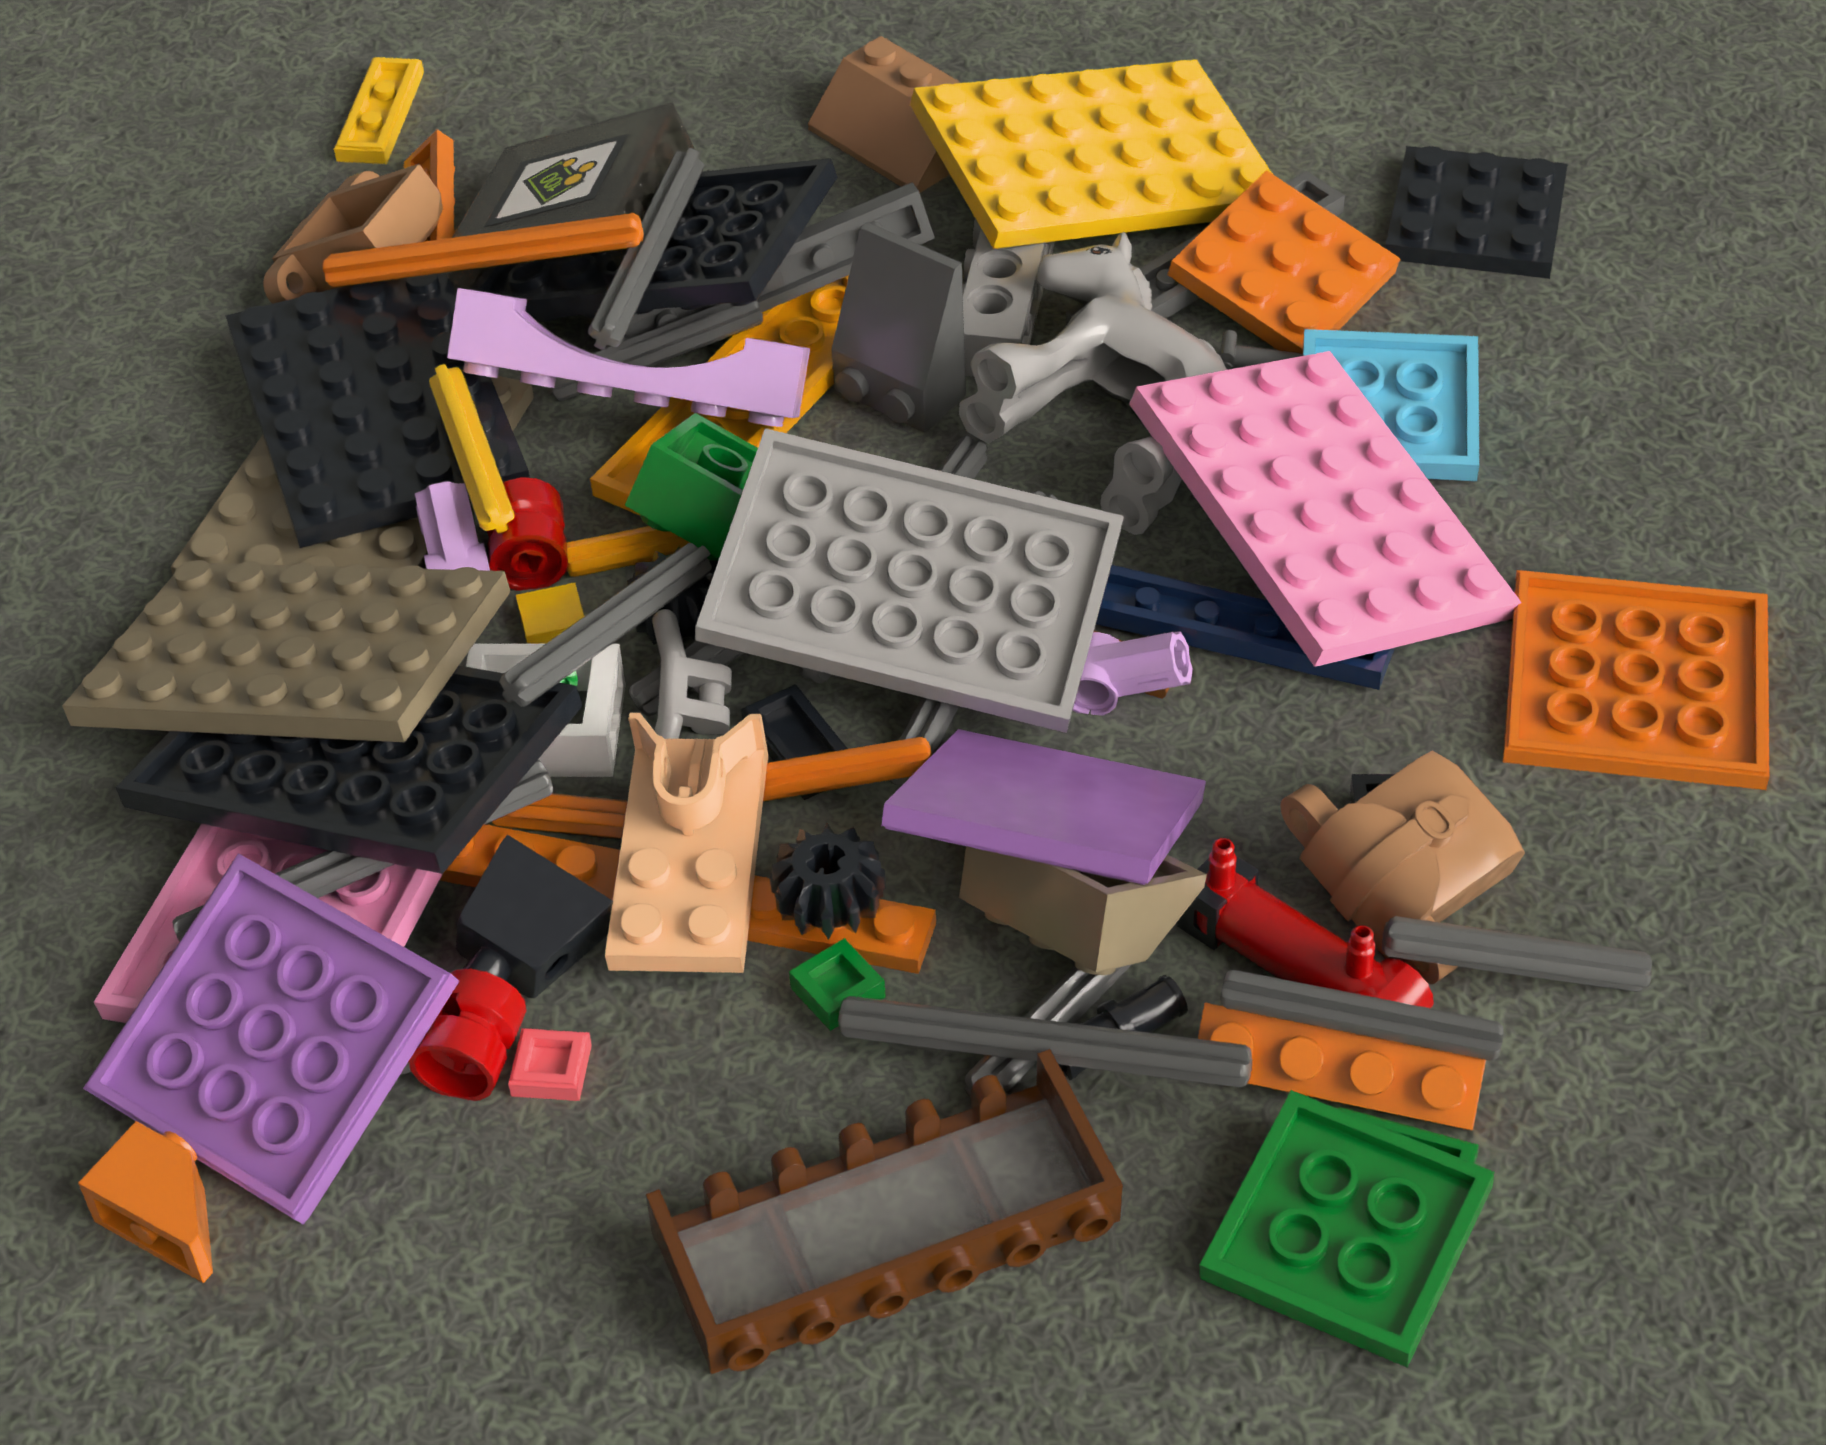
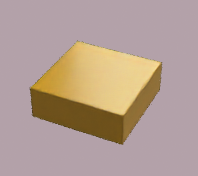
[516,582,584,644]

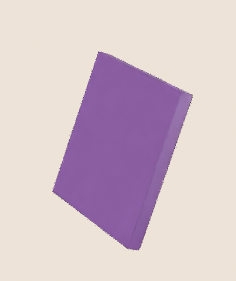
[881,729,1206,885]
[83,853,459,1224]

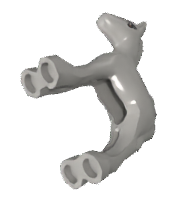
[959,232,1227,535]

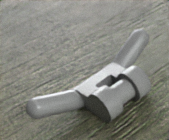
[652,609,732,739]

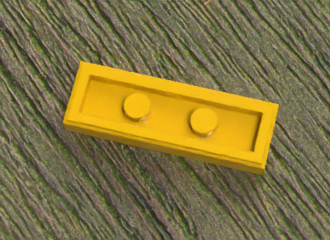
[334,57,424,164]

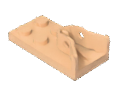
[605,713,768,973]

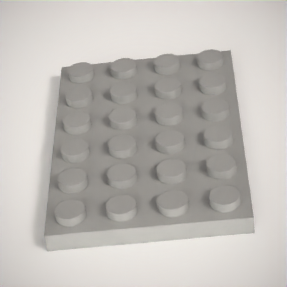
[695,428,1124,733]

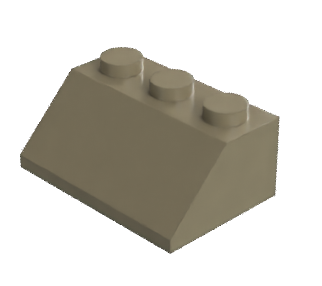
[959,846,1207,975]

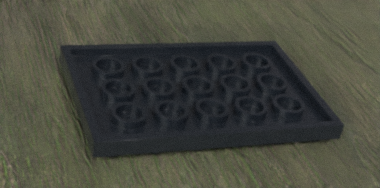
[470,158,838,322]
[225,272,530,548]
[115,666,582,874]

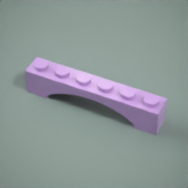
[447,288,810,427]

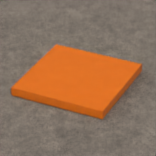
[1503,570,1769,790]

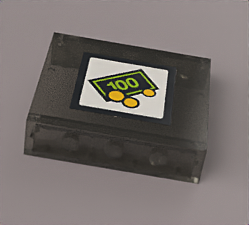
[445,102,695,294]

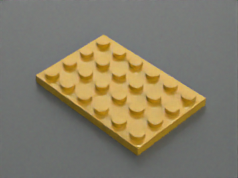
[910,59,1273,249]

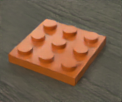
[1168,170,1401,353]

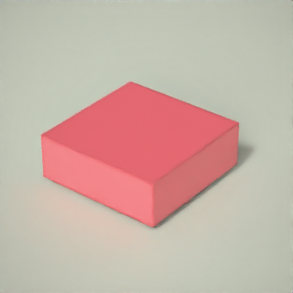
[508,1028,592,1101]

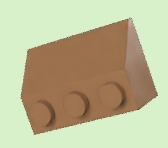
[808,36,961,193]

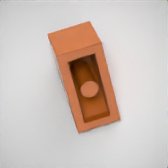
[78,1121,213,1283]

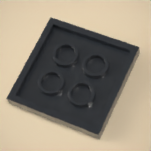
[1385,146,1568,279]

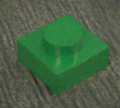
[789,938,886,1031]

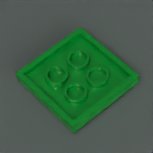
[1199,1090,1495,1368]

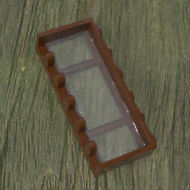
[646,1049,1123,1375]

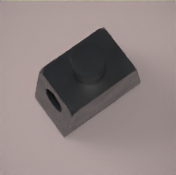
[456,835,613,998]

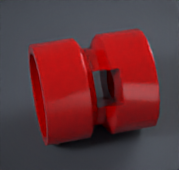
[487,477,568,591]
[408,969,527,1101]

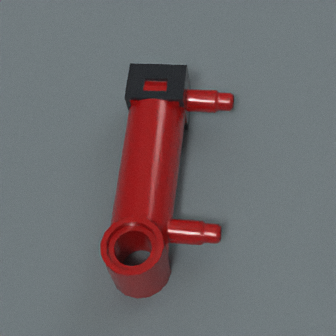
[1177,838,1434,1009]

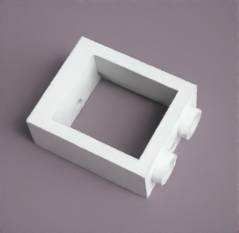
[466,644,626,777]

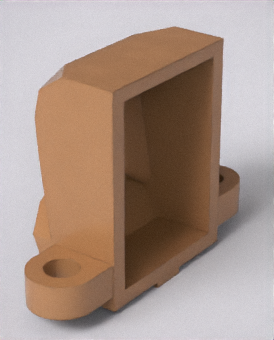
[263,164,443,304]
[1280,750,1525,984]

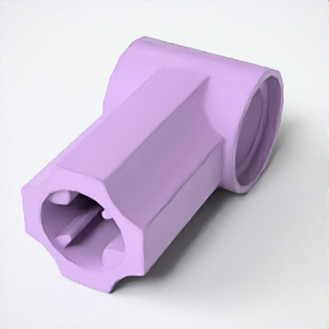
[415,481,490,571]
[1073,631,1193,716]

